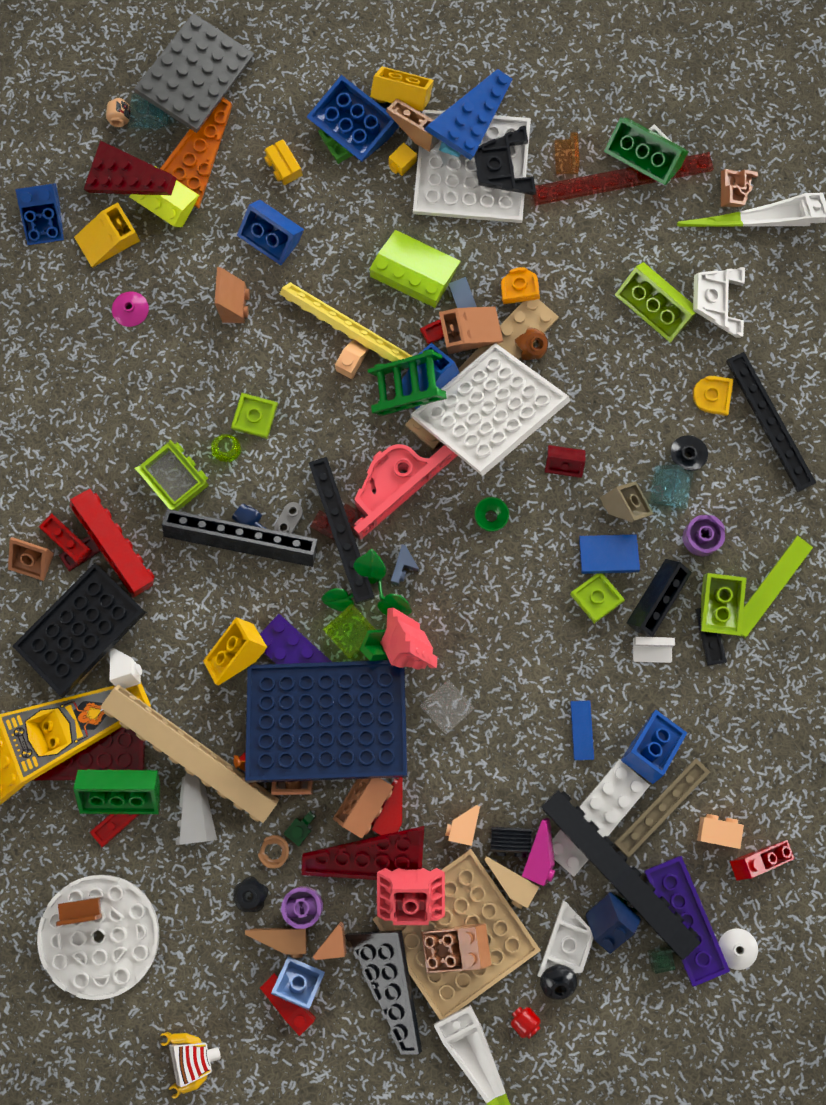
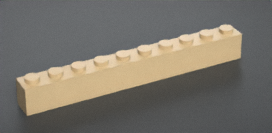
[100,684,279,823]

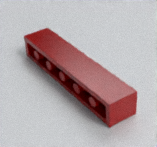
[69,489,154,598]

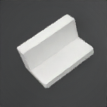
[633,637,675,663]

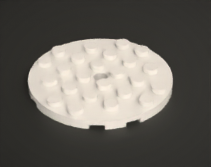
[37,875,159,1000]

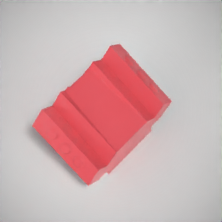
[380,608,437,670]
[377,868,445,925]

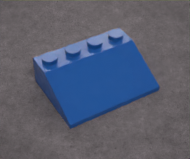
[307,75,399,162]

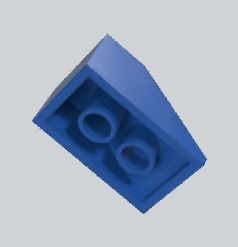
[621,710,687,784]

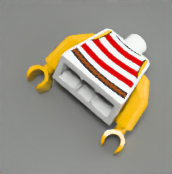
[160,1032,221,1099]

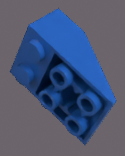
[15,183,64,245]
[402,343,460,409]

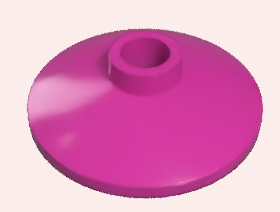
[112,292,149,327]

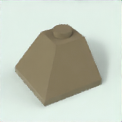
[600,481,654,522]

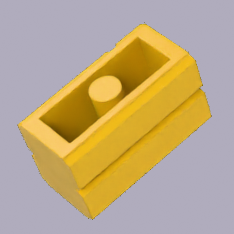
[264,139,303,186]

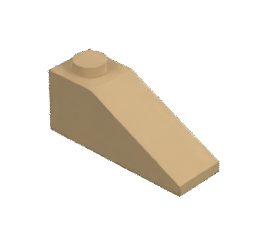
[484,856,539,909]

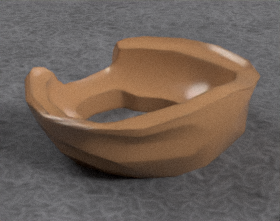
[258,835,289,869]

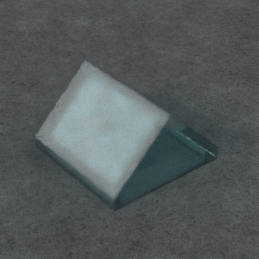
[649,465,693,510]

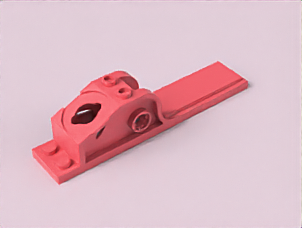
[354,444,457,540]

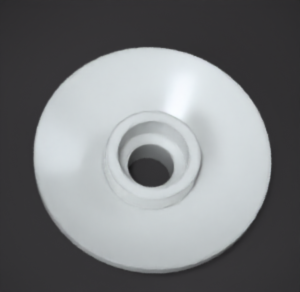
[719,928,758,970]

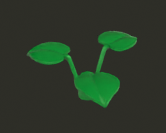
[321,549,412,615]

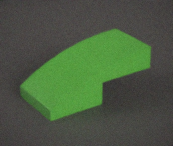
[318,129,353,164]

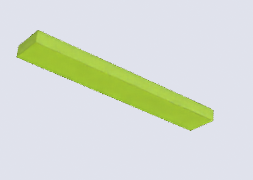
[741,536,813,638]

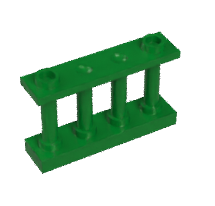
[367,350,447,416]

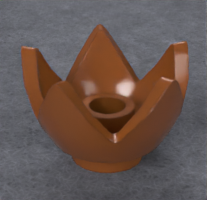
[515,327,548,360]

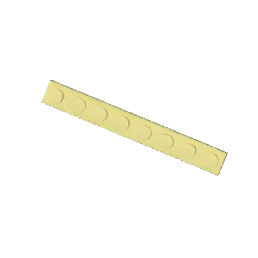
[280,282,412,370]

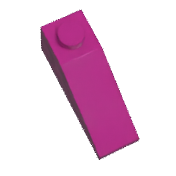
[522,818,555,886]

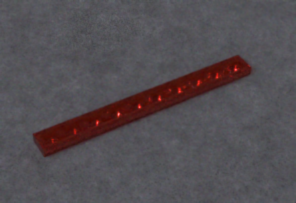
[533,152,714,206]

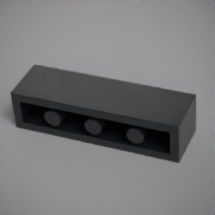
[626,559,692,637]

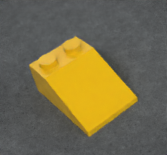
[203,617,267,686]

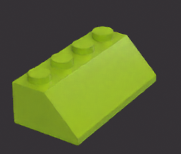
[615,262,697,343]

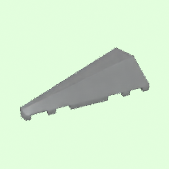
[176,772,217,845]

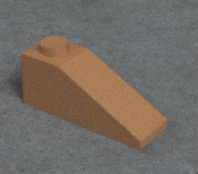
[386,99,440,152]
[245,927,307,958]

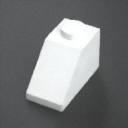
[110,648,142,689]

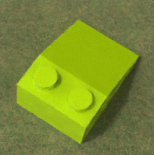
[701,573,747,636]

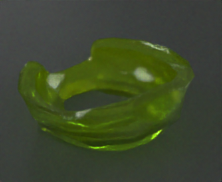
[210,434,241,462]

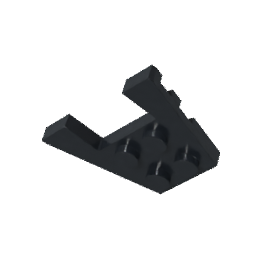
[474,125,536,195]

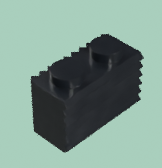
[490,827,532,857]

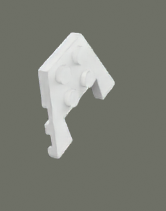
[693,267,745,338]

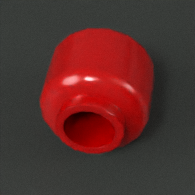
[511,1007,541,1039]

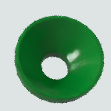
[474,497,509,532]

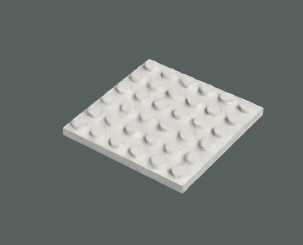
[413,110,531,223]
[411,343,570,476]

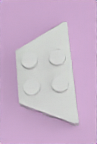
[537,900,594,977]

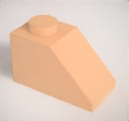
[335,340,369,379]
[445,805,480,846]

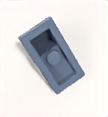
[391,544,419,586]

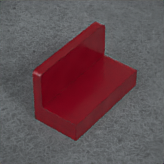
[545,445,586,478]

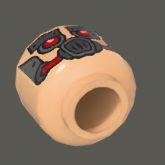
[106,98,131,127]

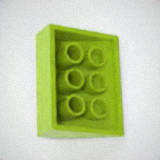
[370,230,461,308]

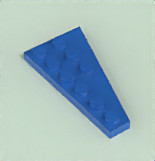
[424,69,512,160]

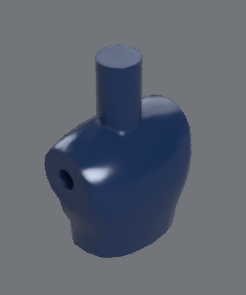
[232,503,266,529]

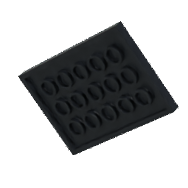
[12,563,147,698]

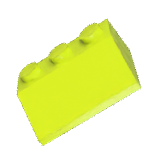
[129,166,200,227]

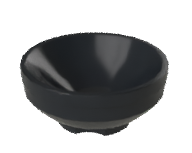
[540,965,577,1000]

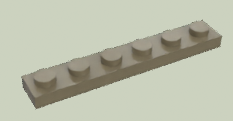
[614,758,710,858]

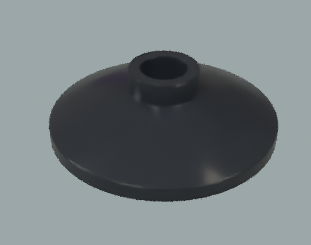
[670,435,708,471]

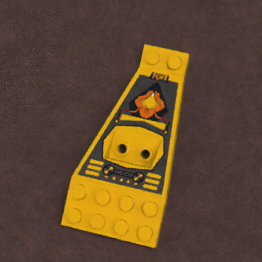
[0,683,151,805]

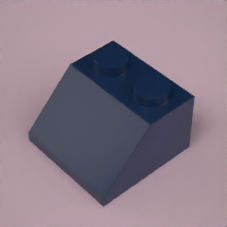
[585,892,641,954]

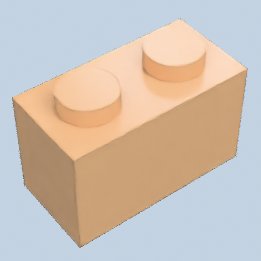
[697,814,744,849]

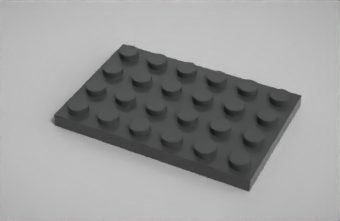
[134,13,254,133]

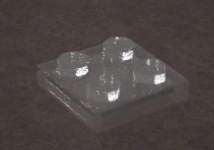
[420,679,475,735]

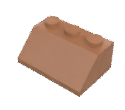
[333,778,394,838]

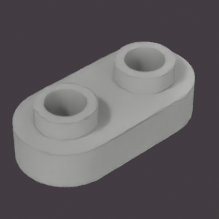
[274,502,303,534]

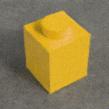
[389,142,417,176]

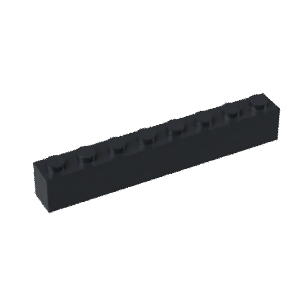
[162,509,317,567]

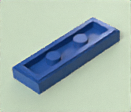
[570,700,594,761]

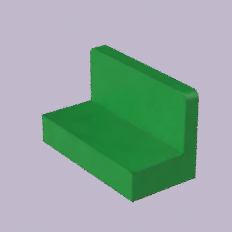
[359,629,389,661]

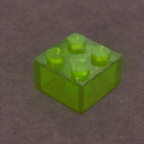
[323,604,376,660]

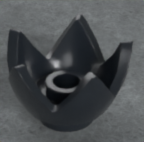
[233,876,269,912]

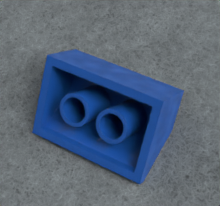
[237,200,304,265]

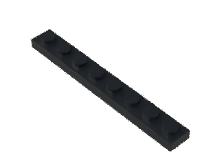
[726,352,816,492]
[309,457,375,605]

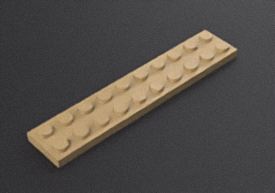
[405,299,559,450]

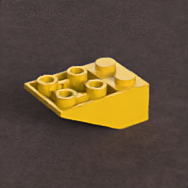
[74,202,140,268]

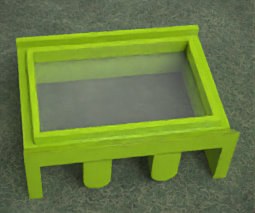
[135,440,209,511]

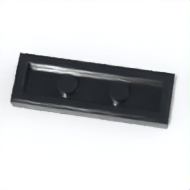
[695,608,727,666]

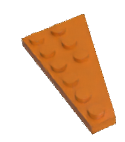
[160,98,232,209]

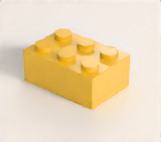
[370,66,434,112]

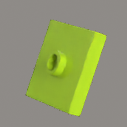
[231,393,278,439]
[570,573,625,624]

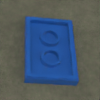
[579,534,640,574]

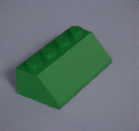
[604,117,689,185]
[73,769,160,814]

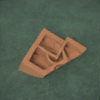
[721,169,758,207]

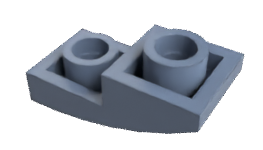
[448,277,477,308]

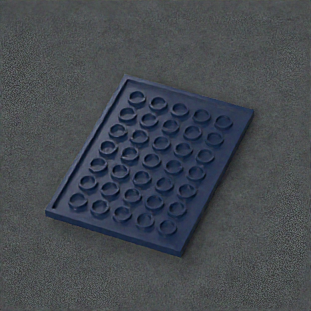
[245,660,408,783]

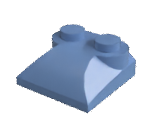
[271,956,325,1010]

